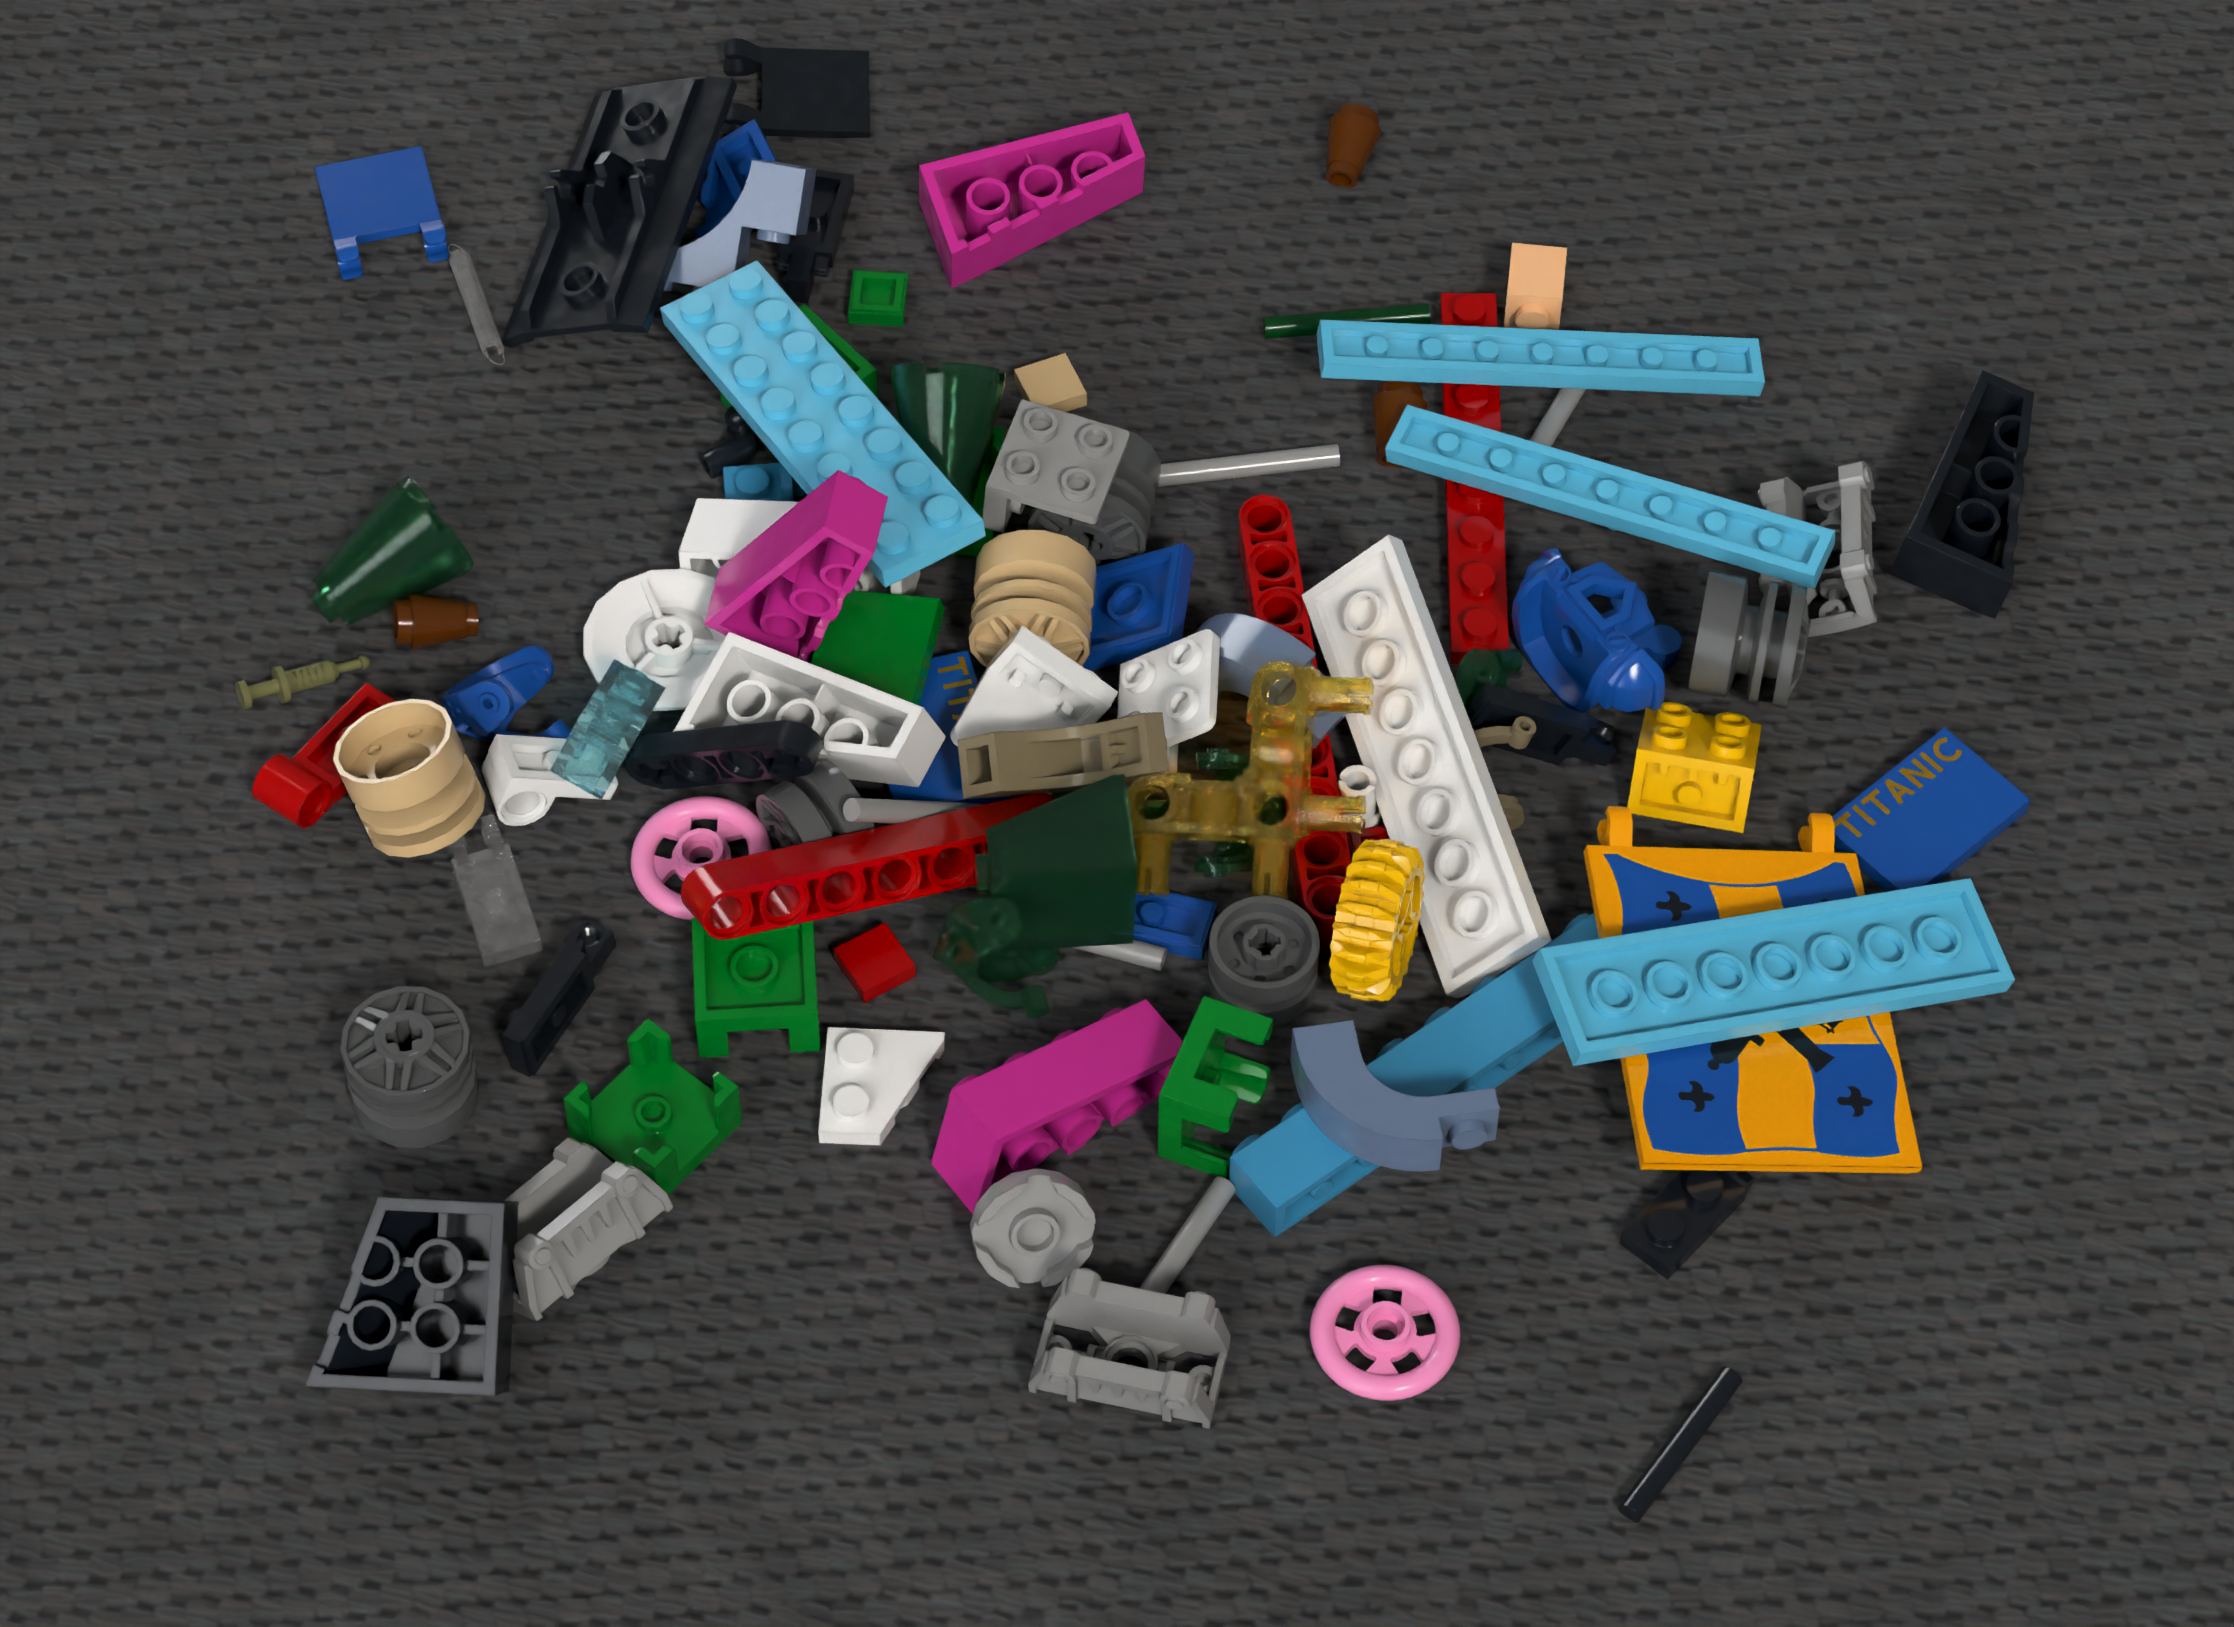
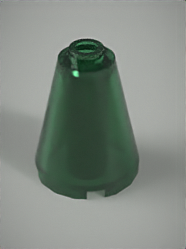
[891,362,1006,507]
[309,476,474,626]

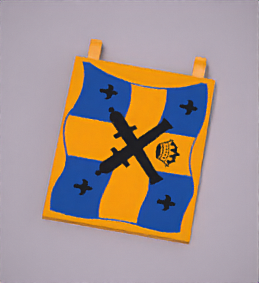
[1583,806,1923,1174]

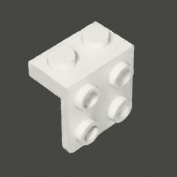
[950,626,1118,795]
[1117,629,1220,792]

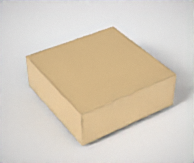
[1014,353,1087,412]

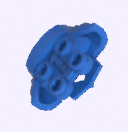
[1512,547,1682,713]

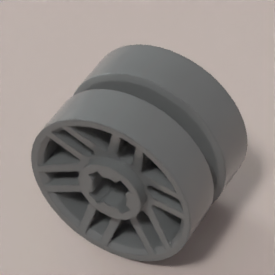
[756,759,875,880]
[1208,895,1320,1027]

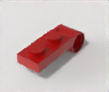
[252,683,397,829]

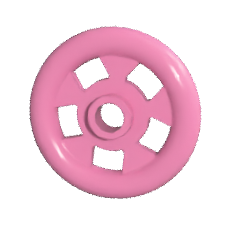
[630,796,772,920]
[1310,1265,1461,1401]

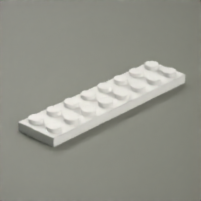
[1302,535,1552,998]

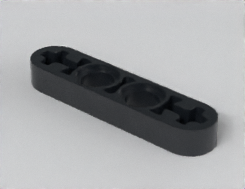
[626,720,823,790]

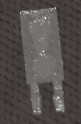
[448,814,543,967]

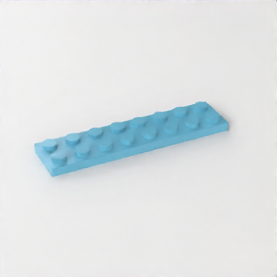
[660,260,986,588]
[1532,878,2015,1066]

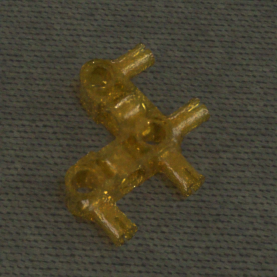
[1125,661,1374,900]

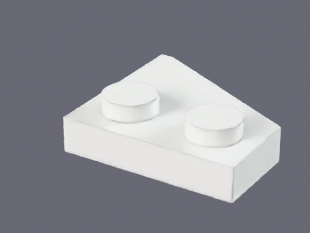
[818,1027,945,1145]

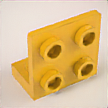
[1627,702,1762,833]

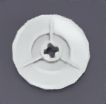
[583,569,726,711]

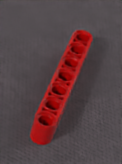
[680,793,1086,940]

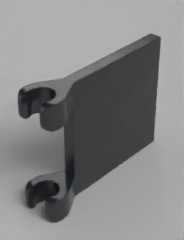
[723,38,870,138]

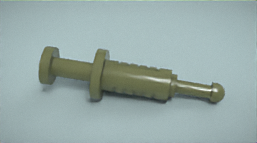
[235,655,370,710]

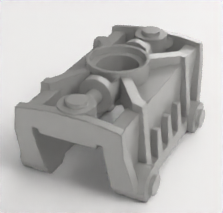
[1758,460,1877,637]
[504,1138,673,1321]
[1028,1268,1231,1429]

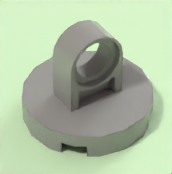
[970,1168,1096,1288]

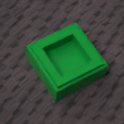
[848,270,909,327]

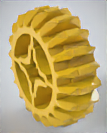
[1329,839,1425,1002]

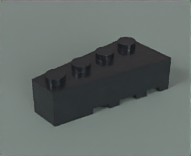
[1889,370,2034,619]

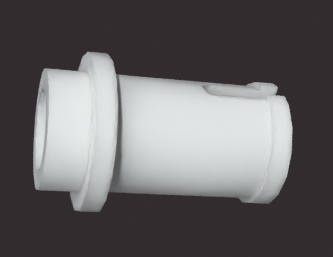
[1338,765,1382,831]

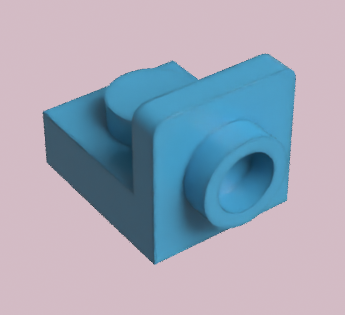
[723,462,805,501]

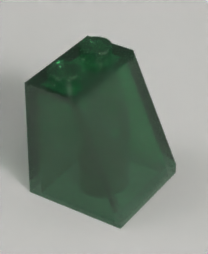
[974,774,1137,952]

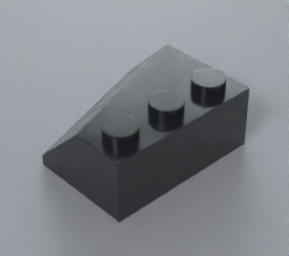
[306,1197,519,1396]

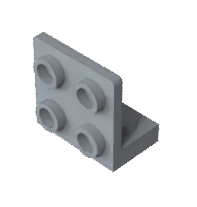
[983,399,1130,533]

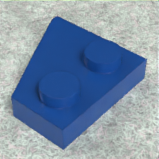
[696,119,779,239]

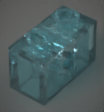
[550,659,665,800]

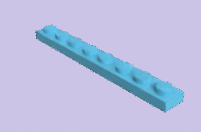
[1316,320,1765,396]
[1385,405,1835,589]

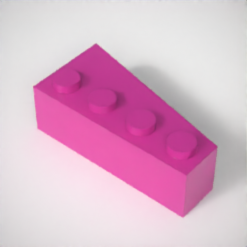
[919,112,1145,289]
[704,470,888,662]
[931,999,1183,1214]

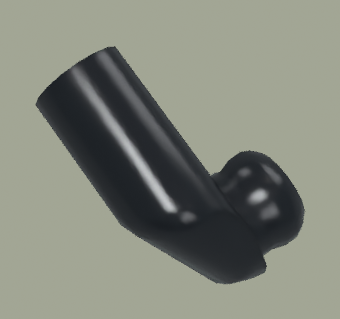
[699,406,760,479]

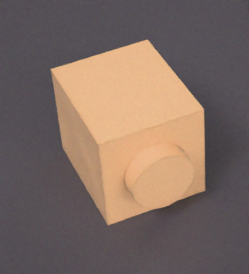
[1504,243,1567,330]

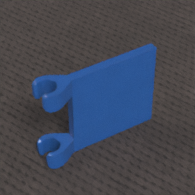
[315,146,450,280]

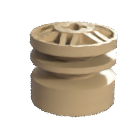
[968,530,1097,667]
[333,699,486,858]

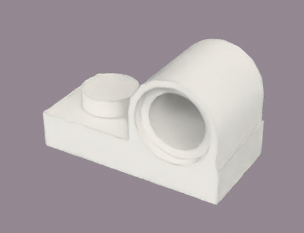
[482,734,619,826]

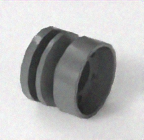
[1028,424,1161,567]
[1688,571,1811,708]
[340,986,479,1148]

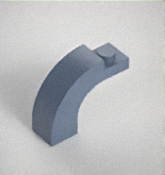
[1193,613,1355,749]
[1290,1020,1500,1172]

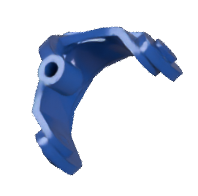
[440,645,576,744]

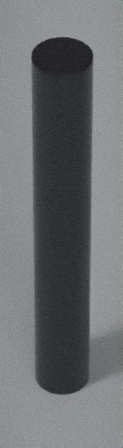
[1618,1367,1742,1523]

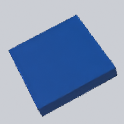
[1082,543,1194,671]

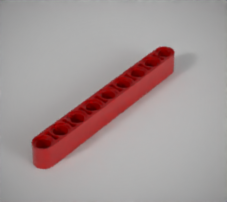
[1238,494,1352,950]

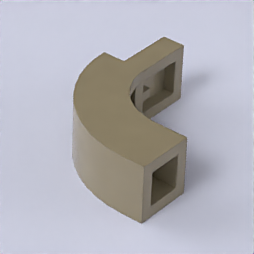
[957,712,1169,799]

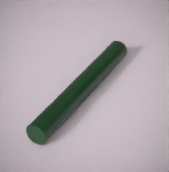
[1263,304,1430,339]

